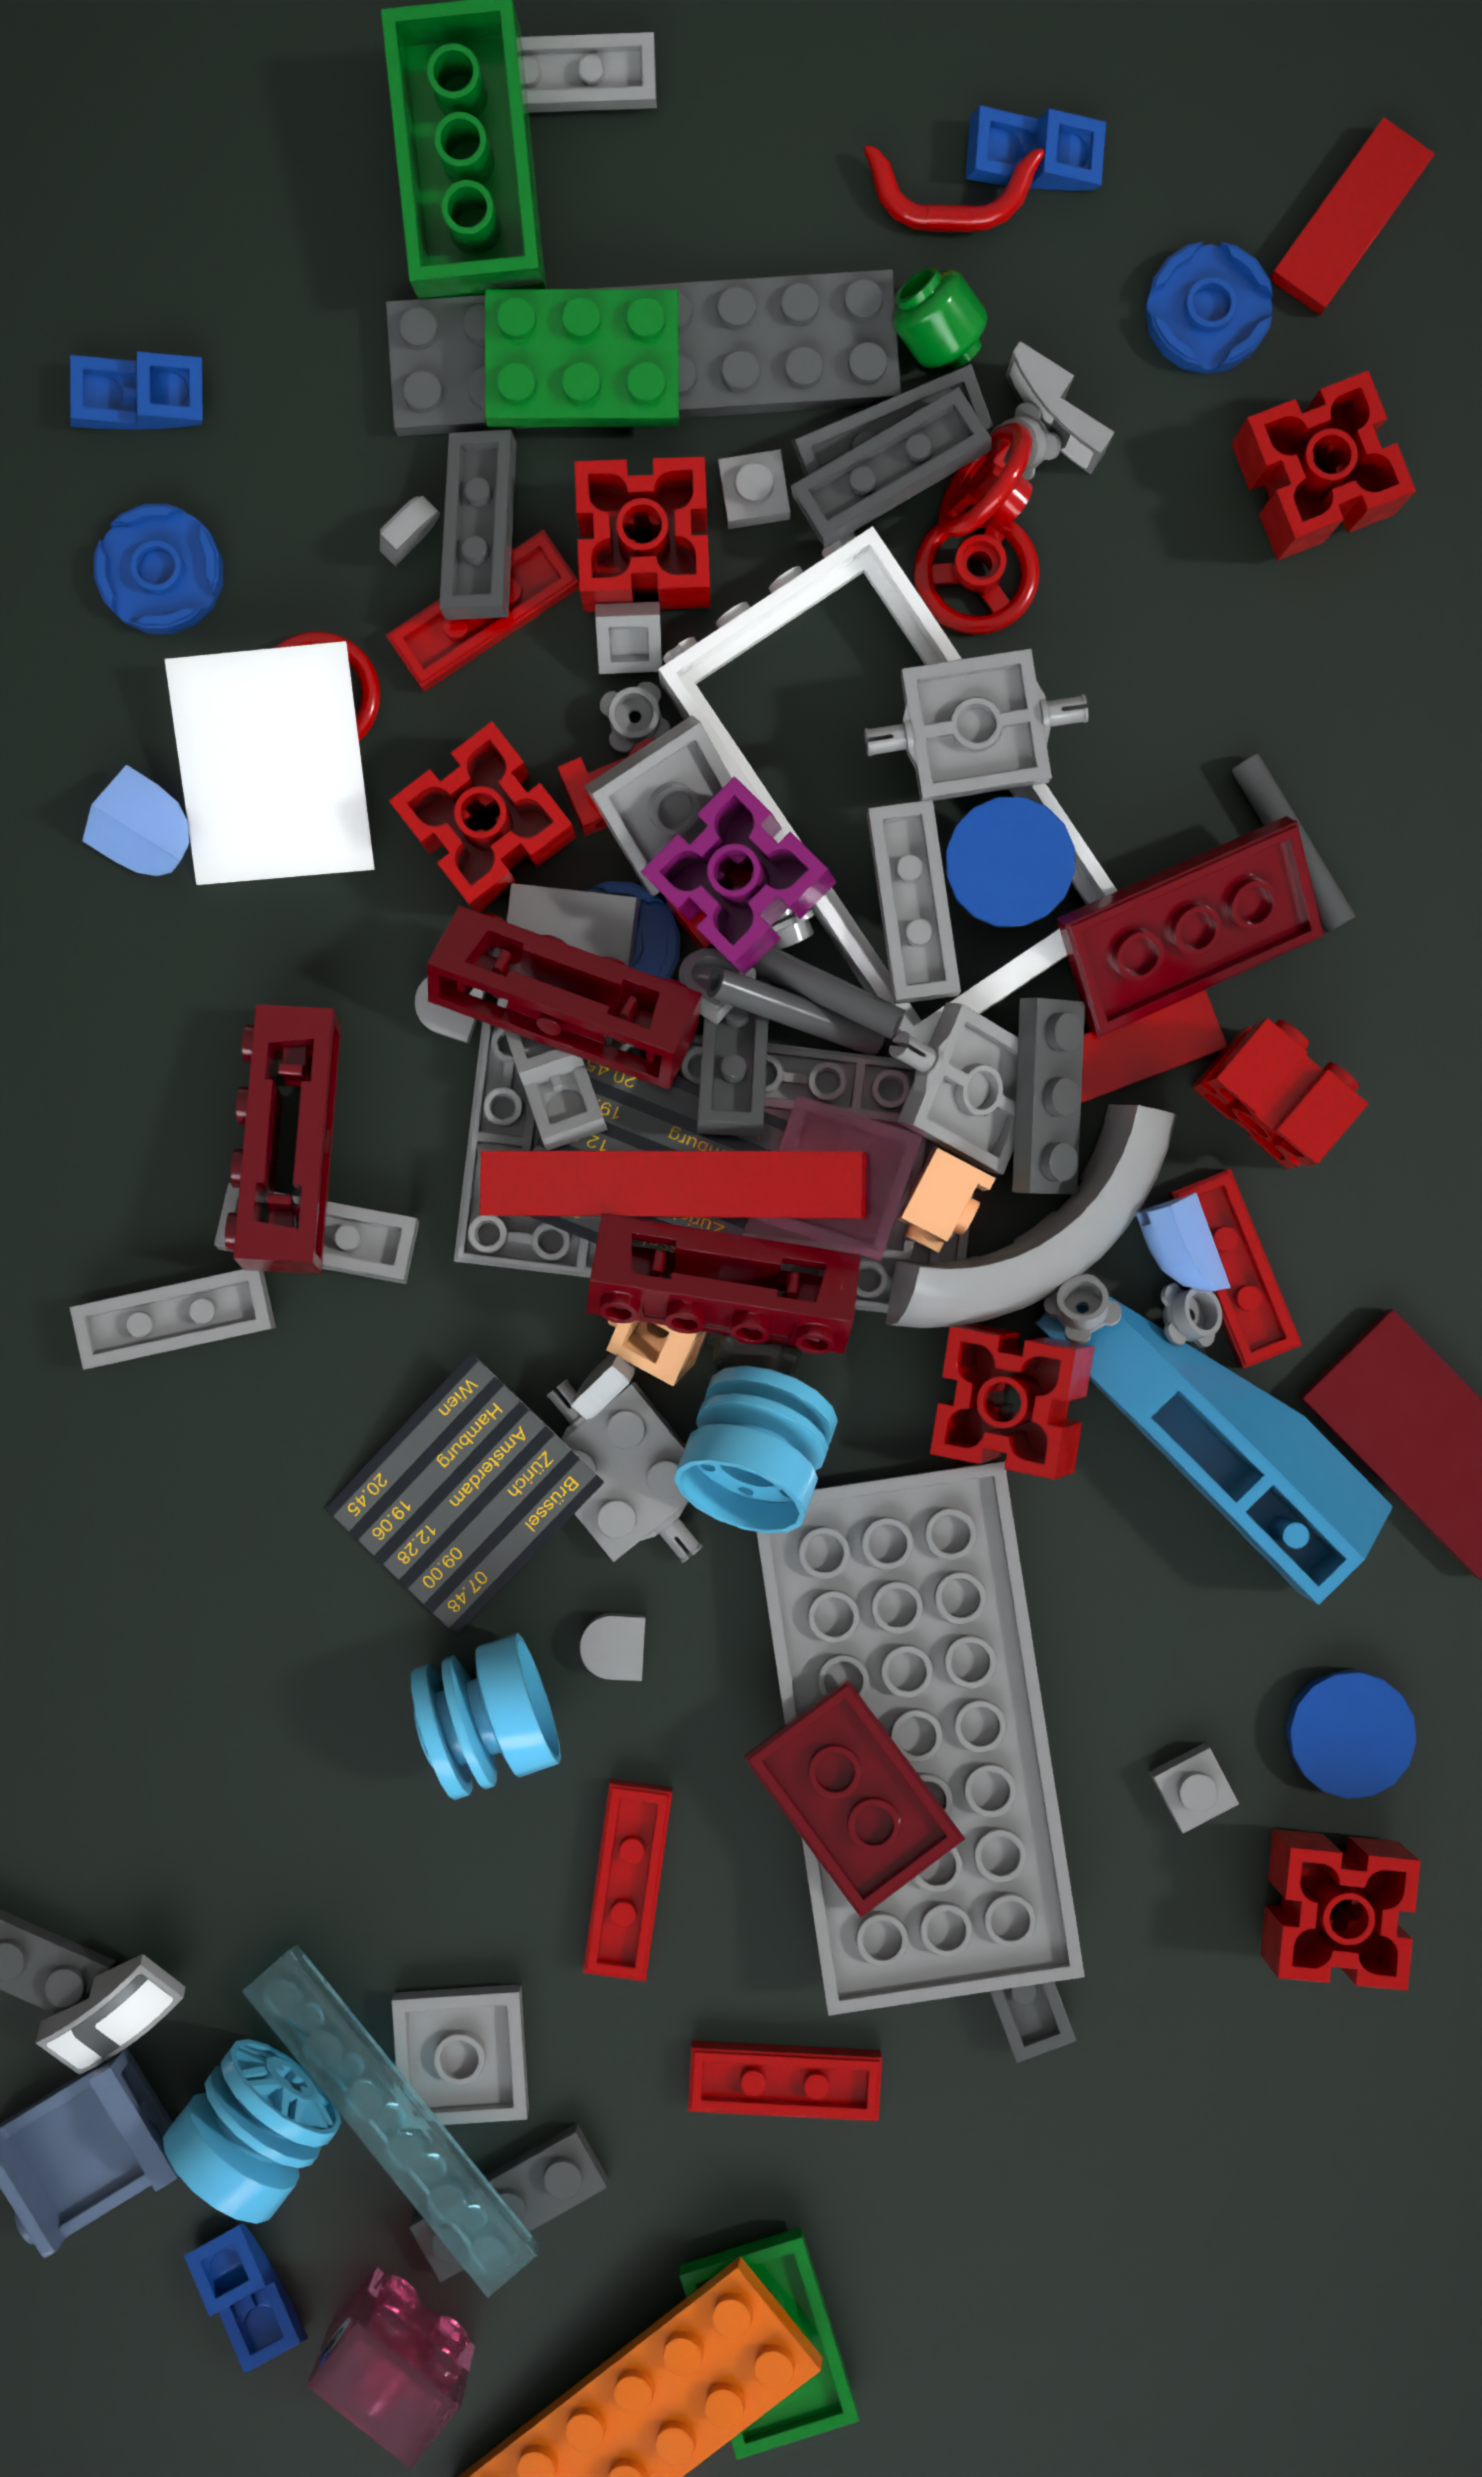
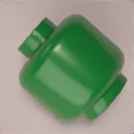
[892,266,988,369]

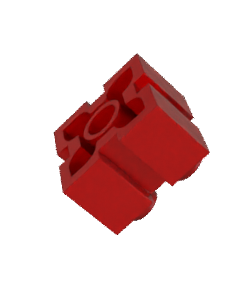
[1231,370,1416,561]
[574,457,710,613]
[389,721,577,913]
[1191,1018,1369,1169]
[930,1323,1095,1480]
[1260,1829,1421,1991]

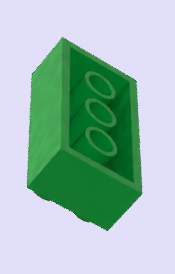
[381,0,546,299]

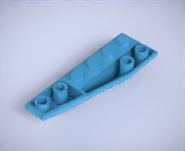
[1035,1296,1393,1605]

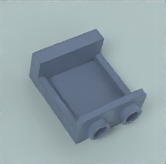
[0,2048,179,2258]

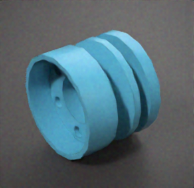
[674,1366,838,1534]
[411,1633,561,1800]
[163,2039,341,2224]

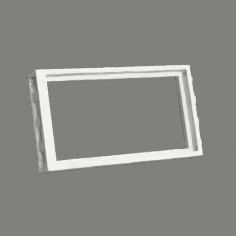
[658,526,1117,1045]

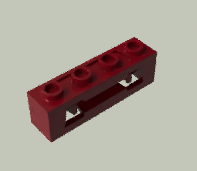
[427,905,702,1090]
[225,1004,342,1274]
[586,1213,861,1354]

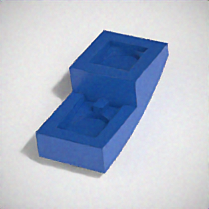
[965,105,1106,191]
[70,351,203,430]
[184,2223,308,2374]

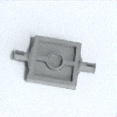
[864,649,1089,801]
[889,1002,1018,1175]
[546,1379,703,1563]

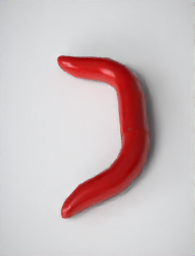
[864,145,1044,232]

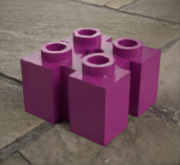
[641,776,837,975]

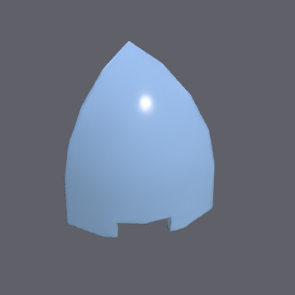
[82,765,189,876]
[1136,1192,1231,1292]

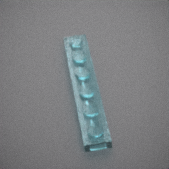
[242,1944,541,2298]

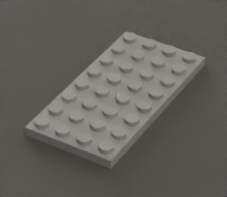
[757,1461,1085,2016]

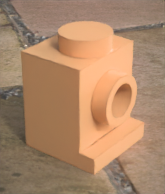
[896,1148,996,1254]
[606,1320,709,1386]

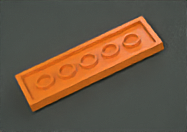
[457,2256,823,2477]

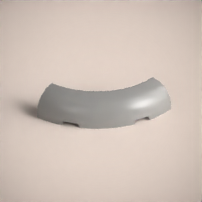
[885,1104,1177,1328]

